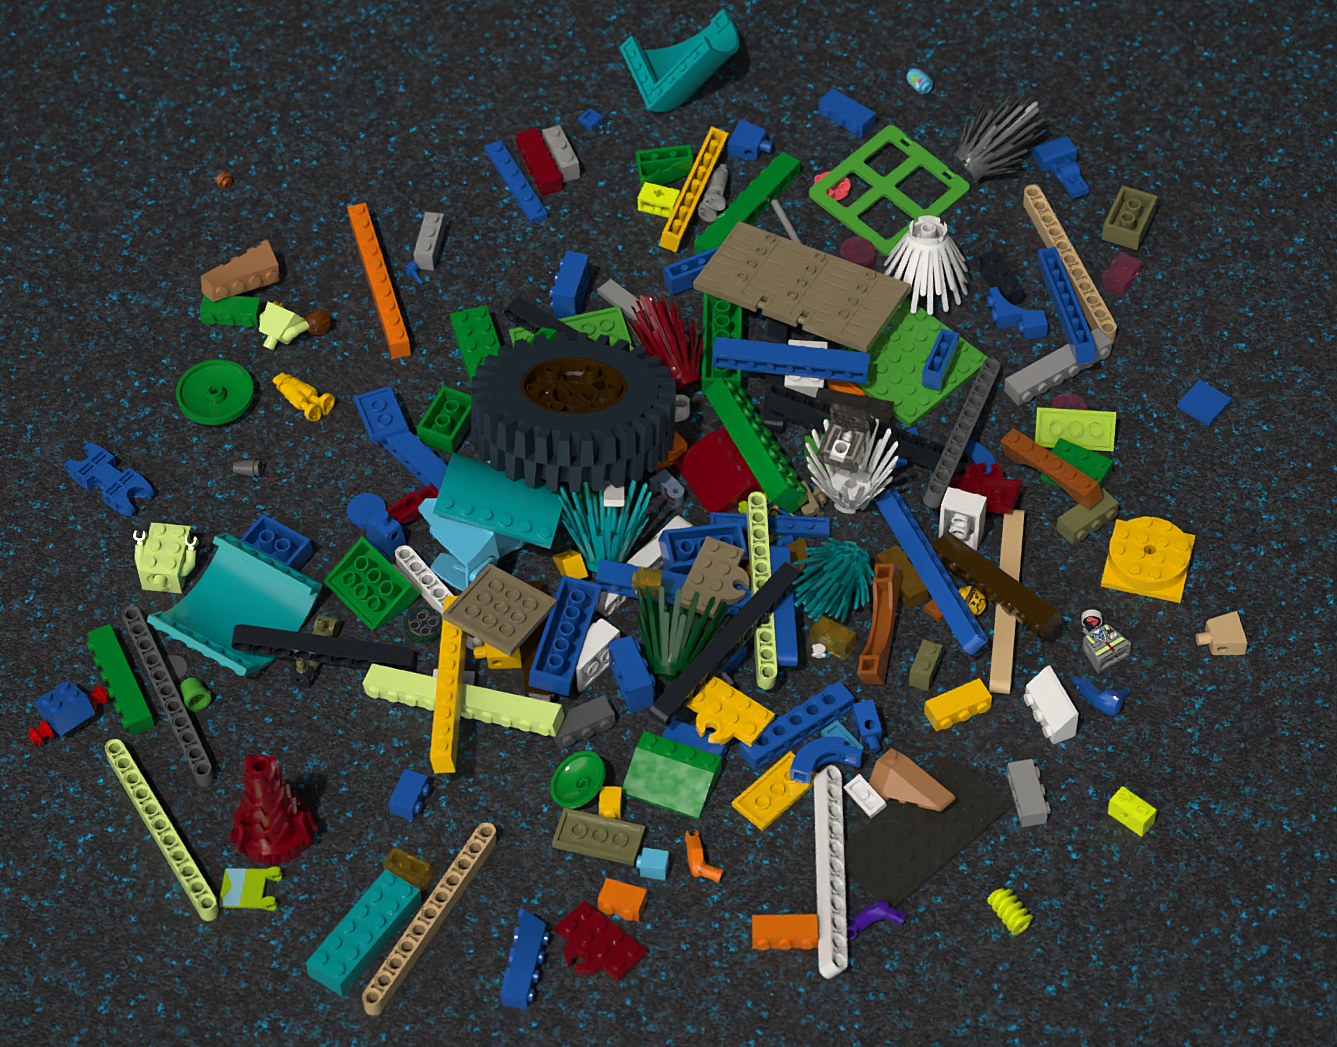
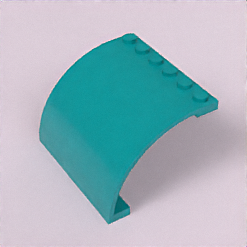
[433,452,568,549]
[147,532,323,676]

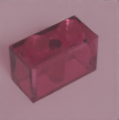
[1101,252,1142,298]

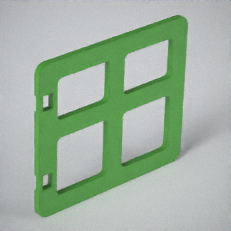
[809,125,970,257]

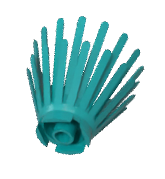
[558,479,652,573]

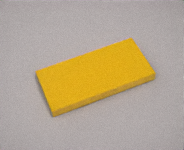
[732,751,818,831]

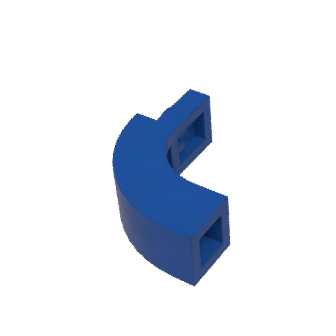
[790,736,863,785]

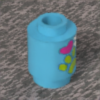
[906,68,933,94]

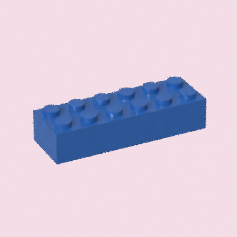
[528,575,602,696]

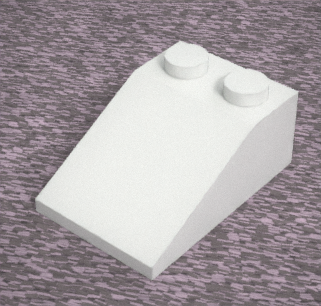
[576,618,620,693]

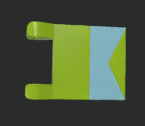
[219,867,282,911]

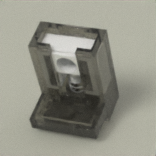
[817,403,877,473]

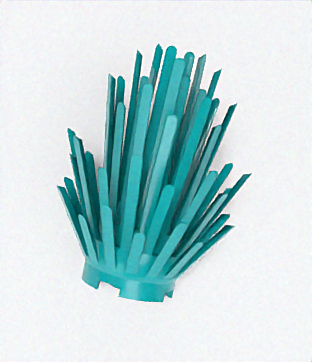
[793,538,874,622]

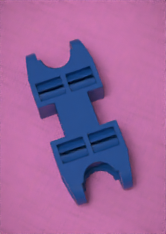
[64,442,155,516]

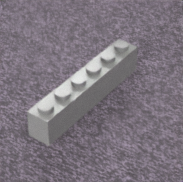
[1004,328,1112,406]

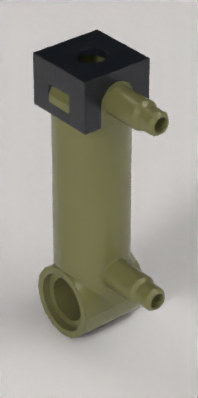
[289,614,340,689]

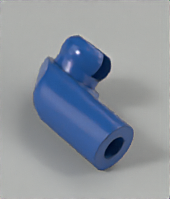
[769,535,794,546]

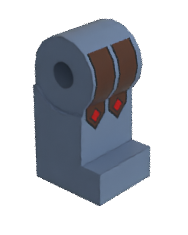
[650,469,684,507]

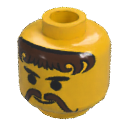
[959,586,986,615]

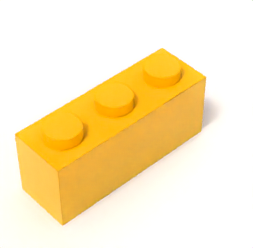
[924,678,992,731]

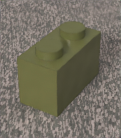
[909,640,942,691]

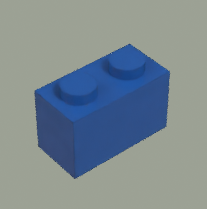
[388,769,431,821]

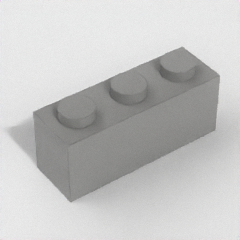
[543,125,580,183]
[414,212,446,271]
[1007,759,1050,827]

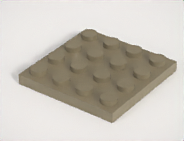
[442,563,557,656]

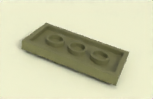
[552,808,645,866]

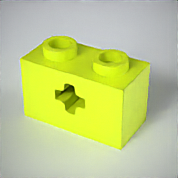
[638,182,680,218]
[1108,786,1157,837]

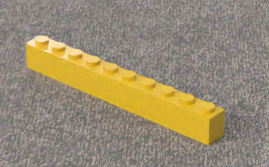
[430,596,467,773]

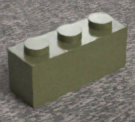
[1056,488,1119,545]

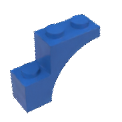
[986,287,1048,340]

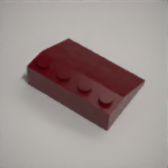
[674,427,763,516]

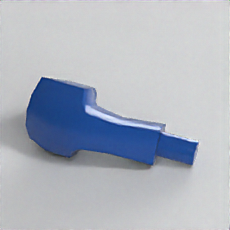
[1072,676,1129,716]

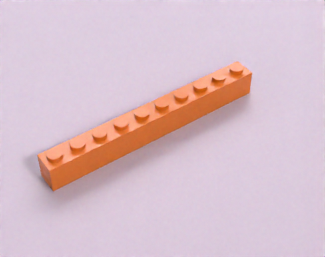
[347,203,411,359]

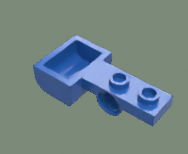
[1031,136,1089,199]

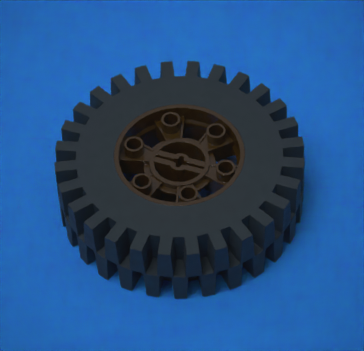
[471,332,676,492]

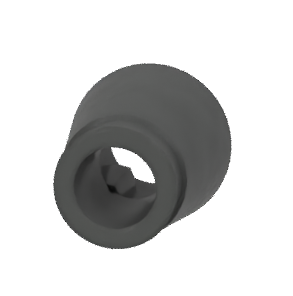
[233,458,264,478]

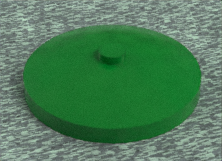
[176,360,254,425]

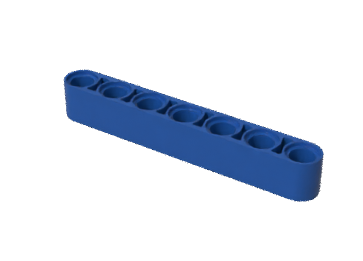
[769,546,798,666]

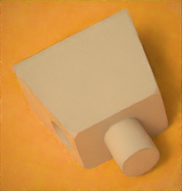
[1196,611,1247,655]

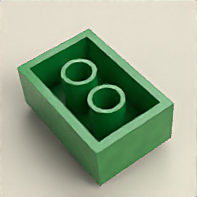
[417,386,471,454]
[1041,438,1113,489]

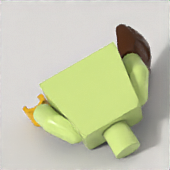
[259,302,331,350]

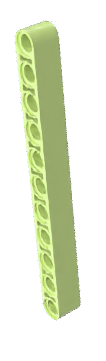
[746,492,777,689]
[105,739,219,921]

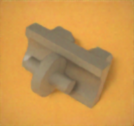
[801,480,828,517]

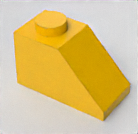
[552,549,588,580]

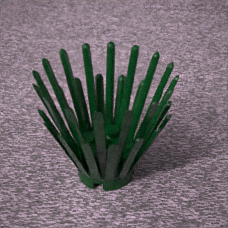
[635,586,731,682]

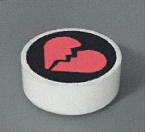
[1082,610,1102,628]

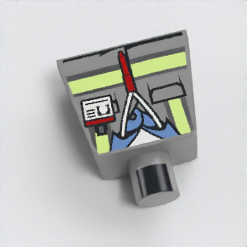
[1082,623,1131,673]

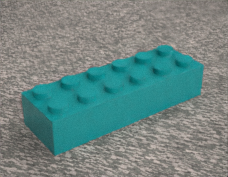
[306,869,422,997]

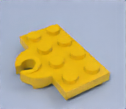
[687,676,775,747]

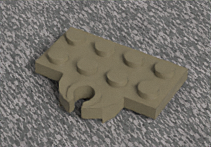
[680,536,750,618]

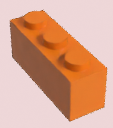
[752,914,818,950]

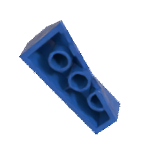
[500,908,550,1010]

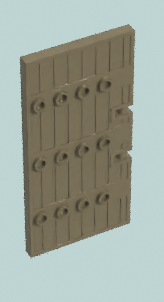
[693,221,911,353]

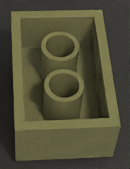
[1102,185,1158,250]

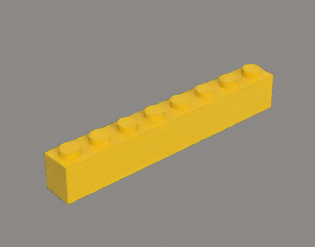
[659,126,728,252]

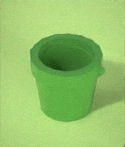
[180,677,211,711]

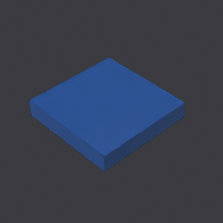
[1177,379,1232,426]

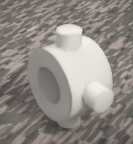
[811,644,827,658]

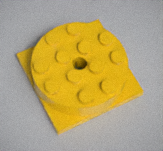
[1101,516,1196,603]

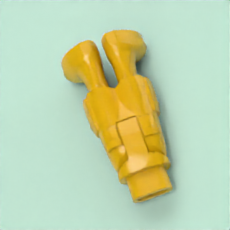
[273,372,335,422]

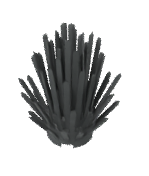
[954,94,1045,181]

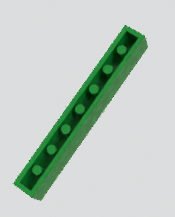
[694,152,801,255]

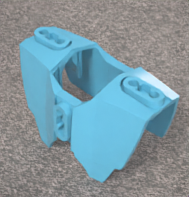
[418,498,526,591]

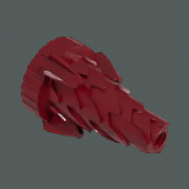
[228,754,318,865]

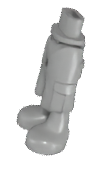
[698,164,728,222]

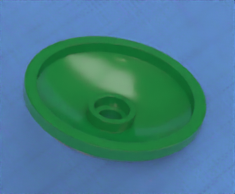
[550,751,606,809]

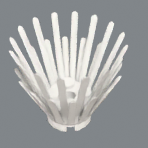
[884,215,968,315]
[806,414,898,514]

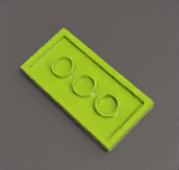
[1035,407,1116,451]

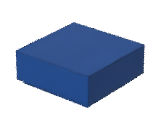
[578,108,604,131]

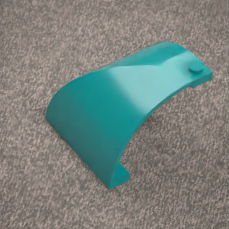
[620,9,739,112]

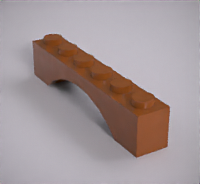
[1000,428,1103,510]
[857,563,902,685]

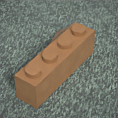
[201,239,279,302]

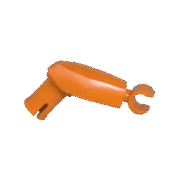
[684,830,723,882]

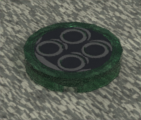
[404,607,443,644]

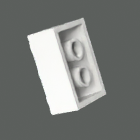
[1024,666,1078,744]

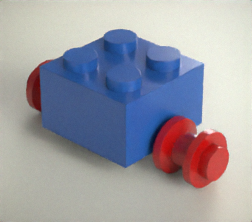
[27,680,109,746]

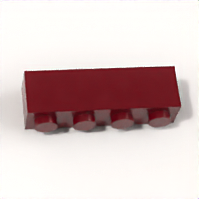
[515,127,564,197]

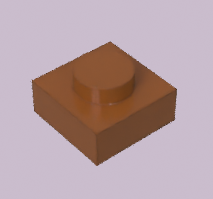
[924,599,944,622]

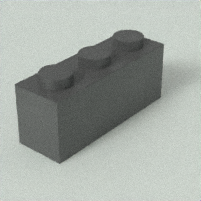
[552,695,615,749]

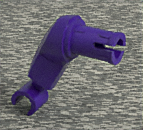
[846,900,906,940]

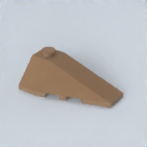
[868,748,955,811]

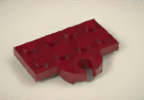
[939,462,1022,514]
[554,901,647,982]

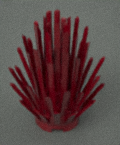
[626,291,704,393]

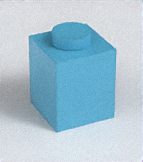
[637,848,669,880]

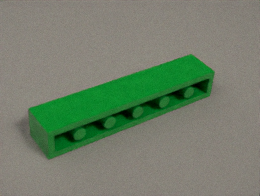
[86,624,154,736]

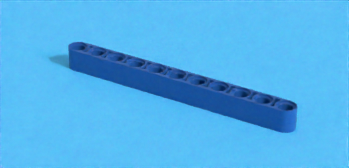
[876,487,988,655]

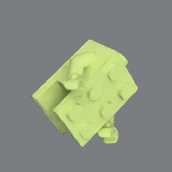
[133,522,199,594]

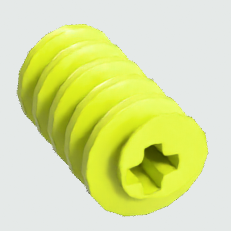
[988,888,1033,936]

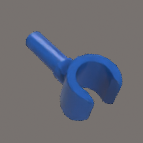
[406,261,424,286]

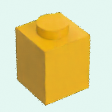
[599,786,622,820]

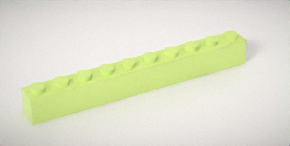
[363,664,565,737]

